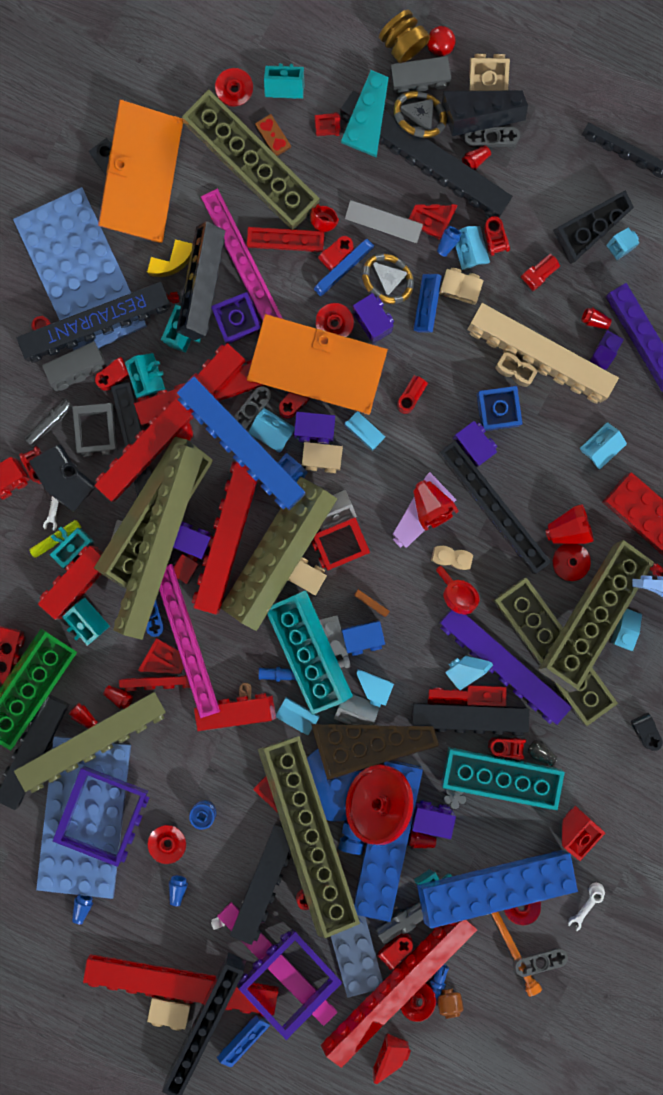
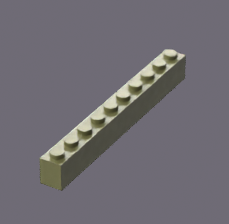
[113,443,204,640]

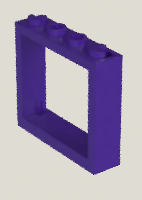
[52,766,150,867]
[237,929,342,1040]

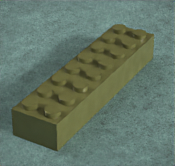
[182,90,320,230]
[94,437,213,589]
[220,477,337,631]
[538,540,654,692]
[493,578,618,726]
[14,692,166,793]

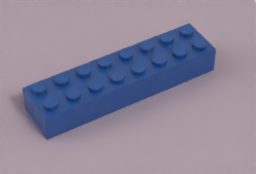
[177,376,306,510]
[353,760,423,922]
[417,850,578,928]

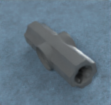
[375,901,424,944]

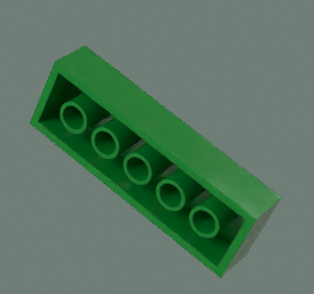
[0,629,77,751]

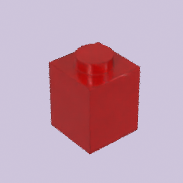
[174,554,200,584]

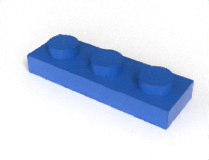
[413,274,442,332]
[217,1015,270,1067]

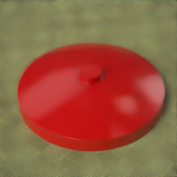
[346,765,413,845]

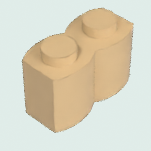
[439,268,483,305]
[495,353,537,387]
[431,546,473,570]

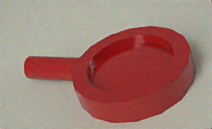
[436,566,480,615]

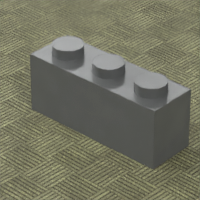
[390,56,451,95]
[42,341,107,391]

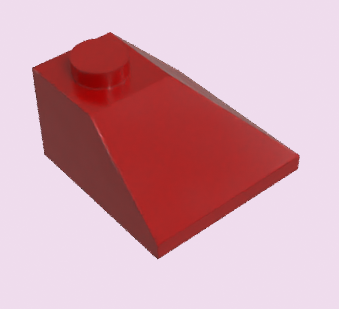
[562,806,605,861]
[373,1034,411,1084]

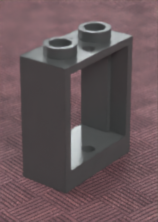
[72,403,118,457]

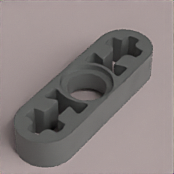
[464,127,520,148]
[233,386,271,430]
[512,948,568,977]

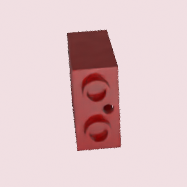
[311,517,370,570]

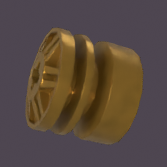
[379,10,430,63]

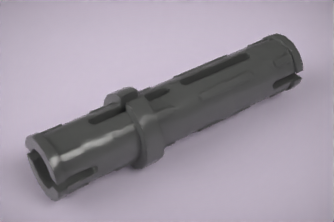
[24,398,74,447]

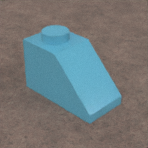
[606,227,639,260]
[610,609,642,651]
[445,656,493,690]
[356,669,394,707]

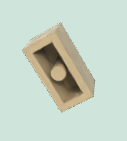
[302,442,343,473]
[288,557,327,596]
[147,995,191,1031]

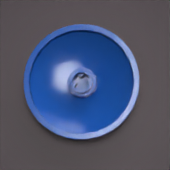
[307,749,364,821]

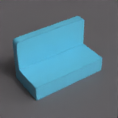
[455,226,490,270]
[249,408,295,453]
[344,411,385,451]
[580,422,627,469]
[276,697,319,735]

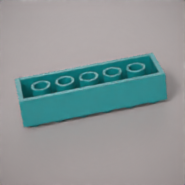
[267,590,353,715]
[441,747,565,810]

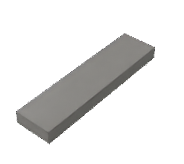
[345,200,423,243]

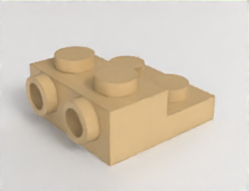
[469,54,510,91]

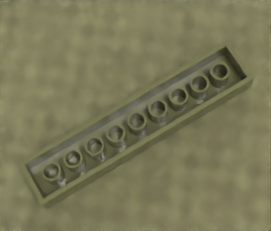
[258,736,360,938]

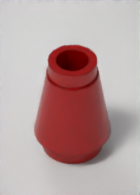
[462,145,491,170]
[581,307,612,329]
[103,685,133,709]
[69,703,97,729]
[407,830,436,848]

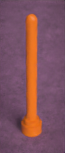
[491,912,542,997]

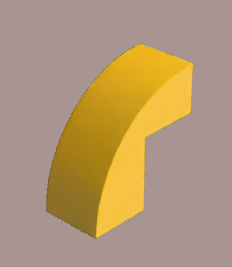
[147,239,193,277]

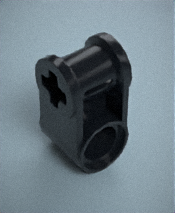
[631,713,663,751]

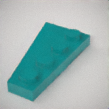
[341,70,389,158]

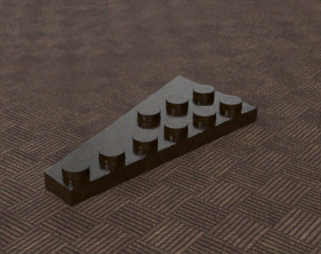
[311,724,439,780]

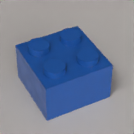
[476,386,522,431]
[342,620,385,656]

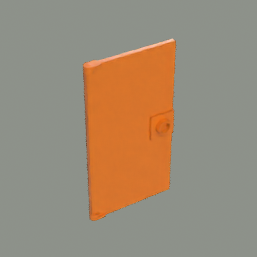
[98,100,183,243]
[247,314,388,415]

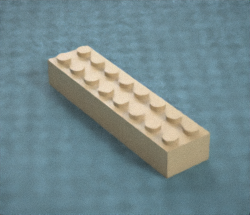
[467,303,619,403]

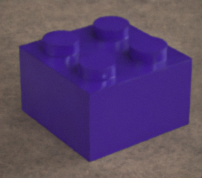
[211,292,262,344]
[352,293,394,344]
[294,412,335,445]
[452,421,497,467]
[173,522,211,559]
[411,800,456,839]

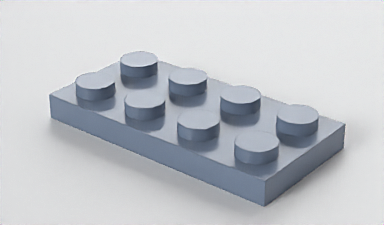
[331,915,383,998]

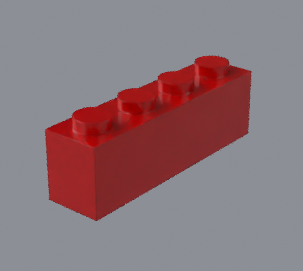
[194,693,276,731]

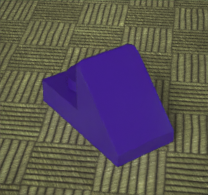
[589,330,624,370]

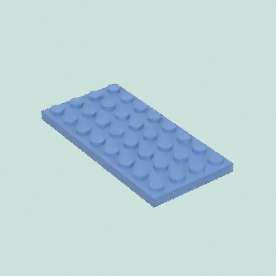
[13,187,147,350]
[36,736,131,899]

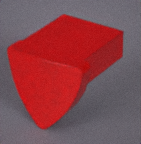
[315,112,340,136]

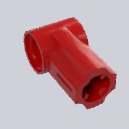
[521,254,560,292]
[397,375,428,414]

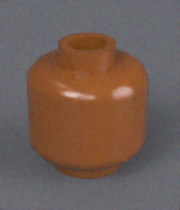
[437,988,464,1019]

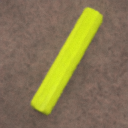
[29,520,81,558]

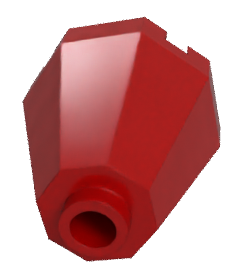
[413,480,459,531]
[545,504,594,544]

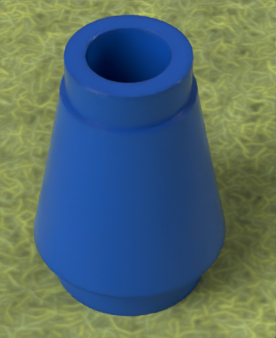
[437,226,461,256]
[169,875,188,906]
[72,894,93,924]

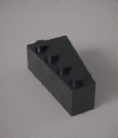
[442,90,528,136]
[553,190,634,264]

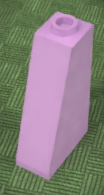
[392,472,456,548]

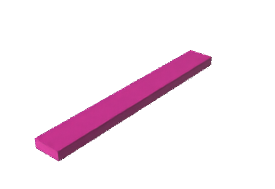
[201,188,283,321]
[159,564,220,718]
[217,902,338,1026]

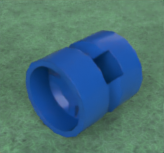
[189,800,217,830]
[338,821,364,855]

